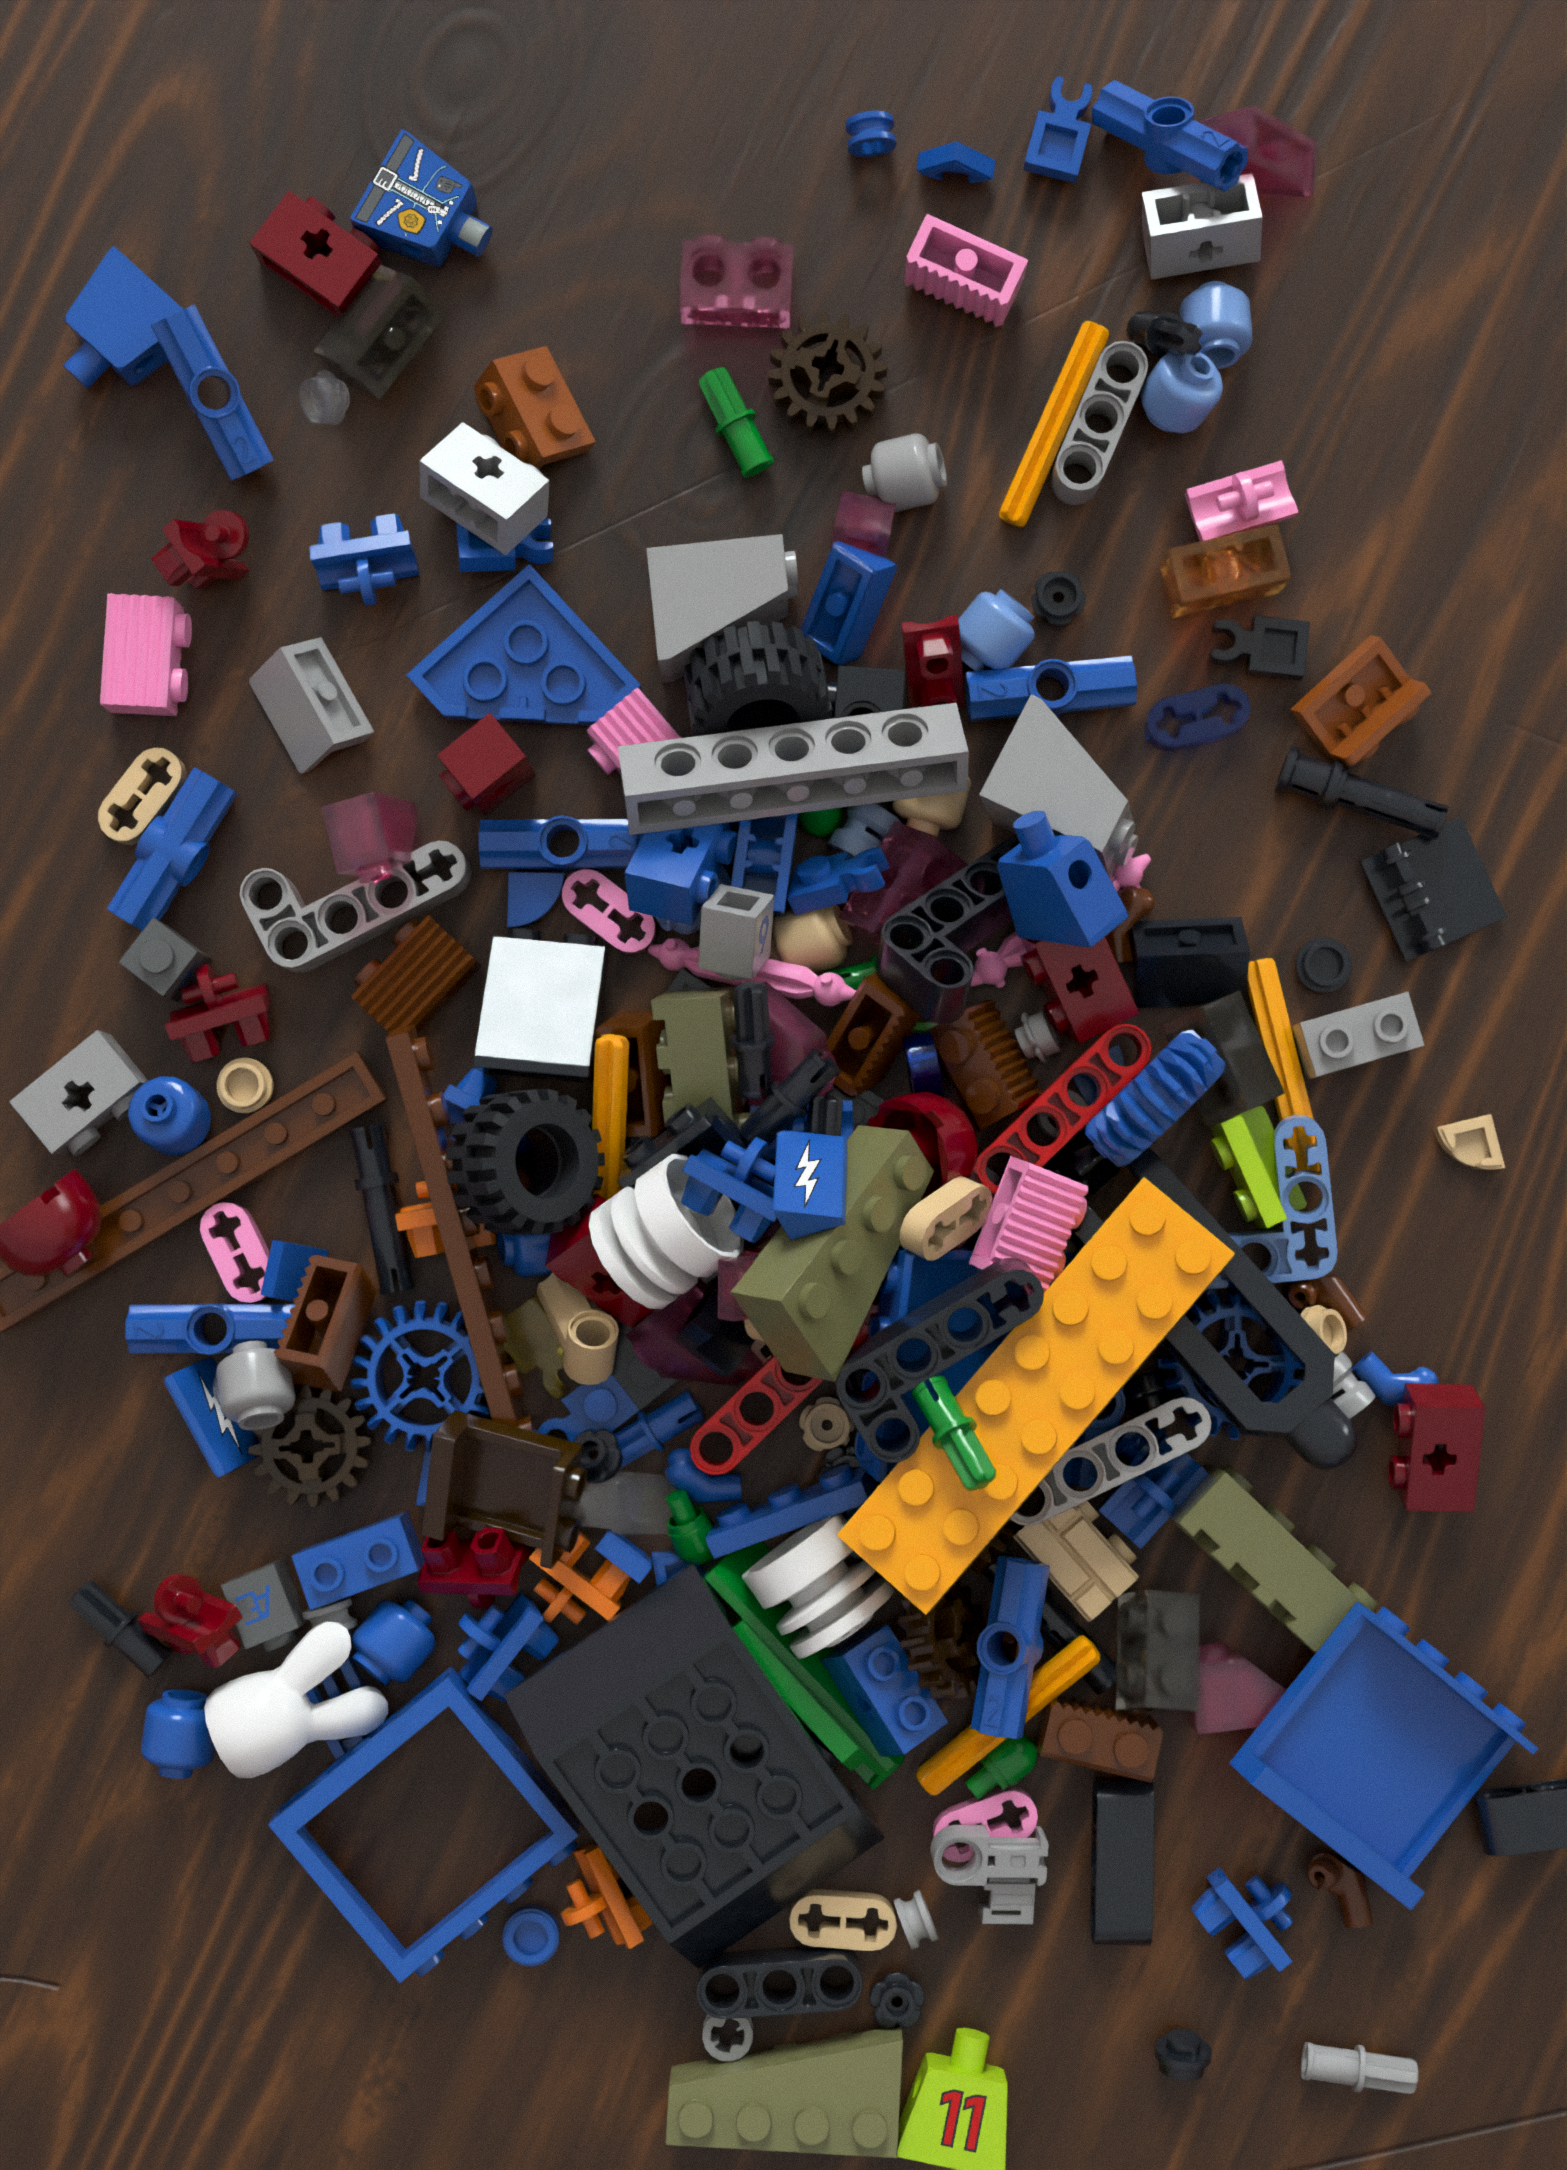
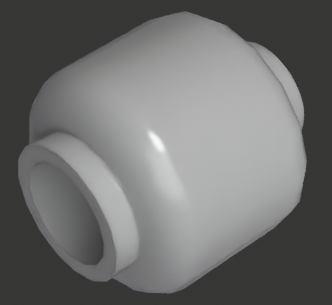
[862,433,947,512]
[216,1341,296,1430]

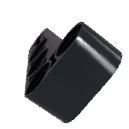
[875,835,1020,1024]
[834,1258,1044,1463]

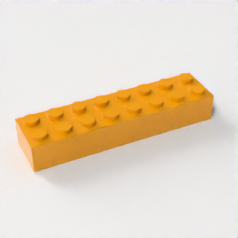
[837,1177,1235,1615]

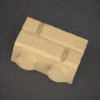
[1013,1490,1139,1622]

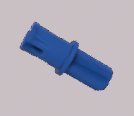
[597,1388,706,1469]

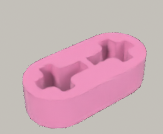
[562,869,656,955]
[200,1202,270,1303]
[932,1786,1038,1863]

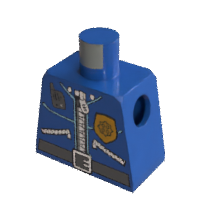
[350,129,493,267]

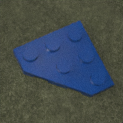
[406,564,642,726]

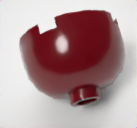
[866,1092,978,1200]
[0,1168,102,1277]

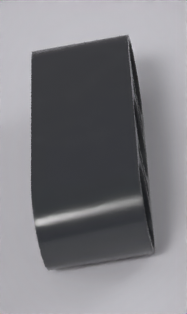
[1090,1777,1155,1946]
[1475,1778,1567,1856]
[696,1946,863,2019]

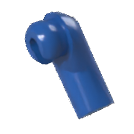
[1352,1351,1439,1406]

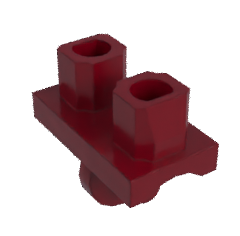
[151,510,249,589]
[901,615,965,709]
[165,963,272,1063]
[416,1527,532,1609]
[137,1573,243,1668]

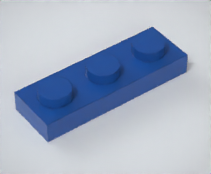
[705,1464,877,1559]

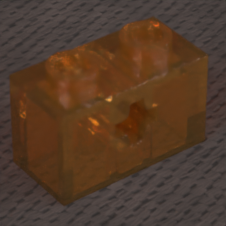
[1160,524,1291,618]

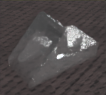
[573,1471,676,1534]

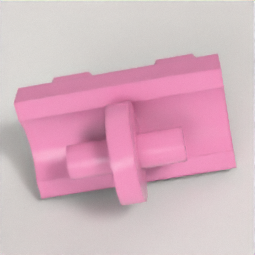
[1184,460,1299,546]

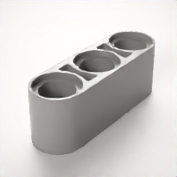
[1050,341,1148,505]

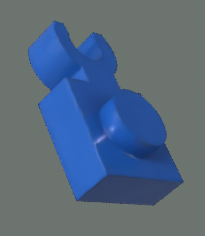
[1023,76,1092,184]
[456,518,553,572]
[787,847,889,915]
[537,1374,640,1442]

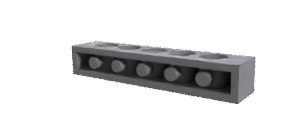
[617,703,969,835]

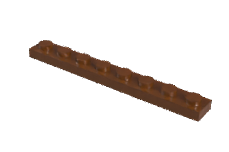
[385,1024,537,1432]
[0,1051,388,1333]

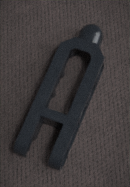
[1069,1147,1358,1470]

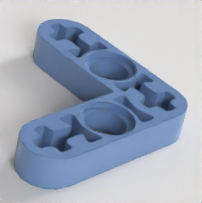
[1206,1114,1338,1290]

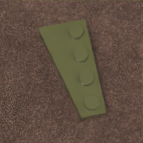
[651,987,750,1129]
[730,1125,934,1382]
[1169,1463,1379,1654]
[666,2025,903,2158]

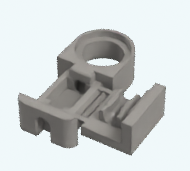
[930,1825,1049,1924]

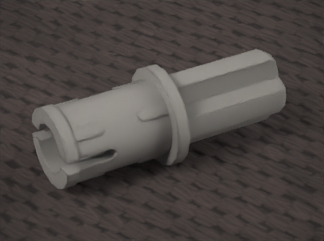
[1301,2042,1419,2094]

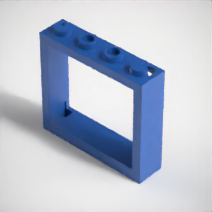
[268,1665,580,1983]

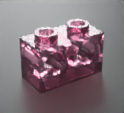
[679,234,793,329]
[839,821,968,946]

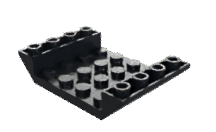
[504,1562,885,1969]

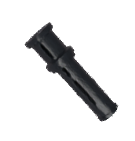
[1274,745,1449,840]

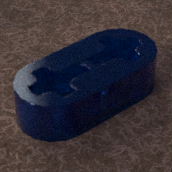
[1144,684,1250,752]
[902,1031,944,1097]

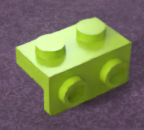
[1210,1106,1307,1229]

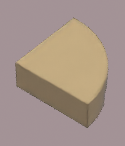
[1433,1114,1505,1170]

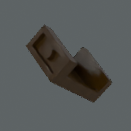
[422,1410,587,1569]

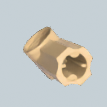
[537,1272,619,1385]

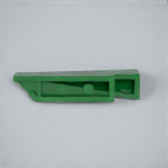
[704,1541,905,1790]

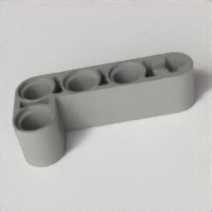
[240,840,472,973]
[1010,1397,1211,1526]

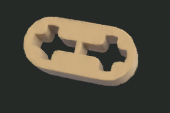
[98,748,187,845]
[899,1176,992,1261]
[789,1889,897,1951]

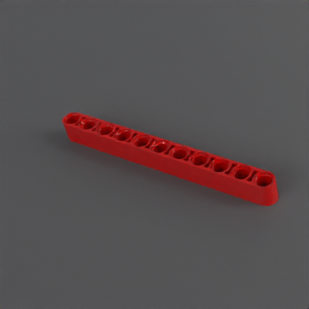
[690,1024,1151,1475]

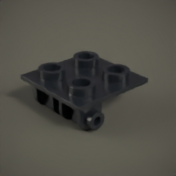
[1359,817,1507,962]

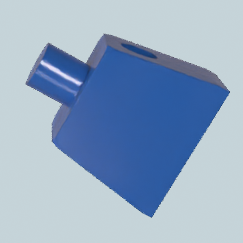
[63,245,183,389]
[997,811,1129,948]

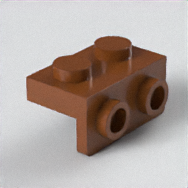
[474,346,596,470]
[1290,635,1431,766]

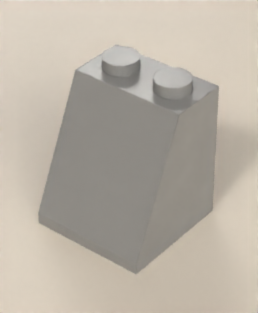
[646,534,798,683]
[979,694,1139,878]

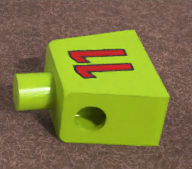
[897,2028,1008,2170]

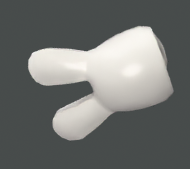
[204,1621,388,1778]

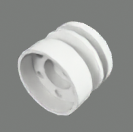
[589,1153,744,1309]
[742,1513,895,1659]

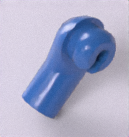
[665,1448,742,1503]

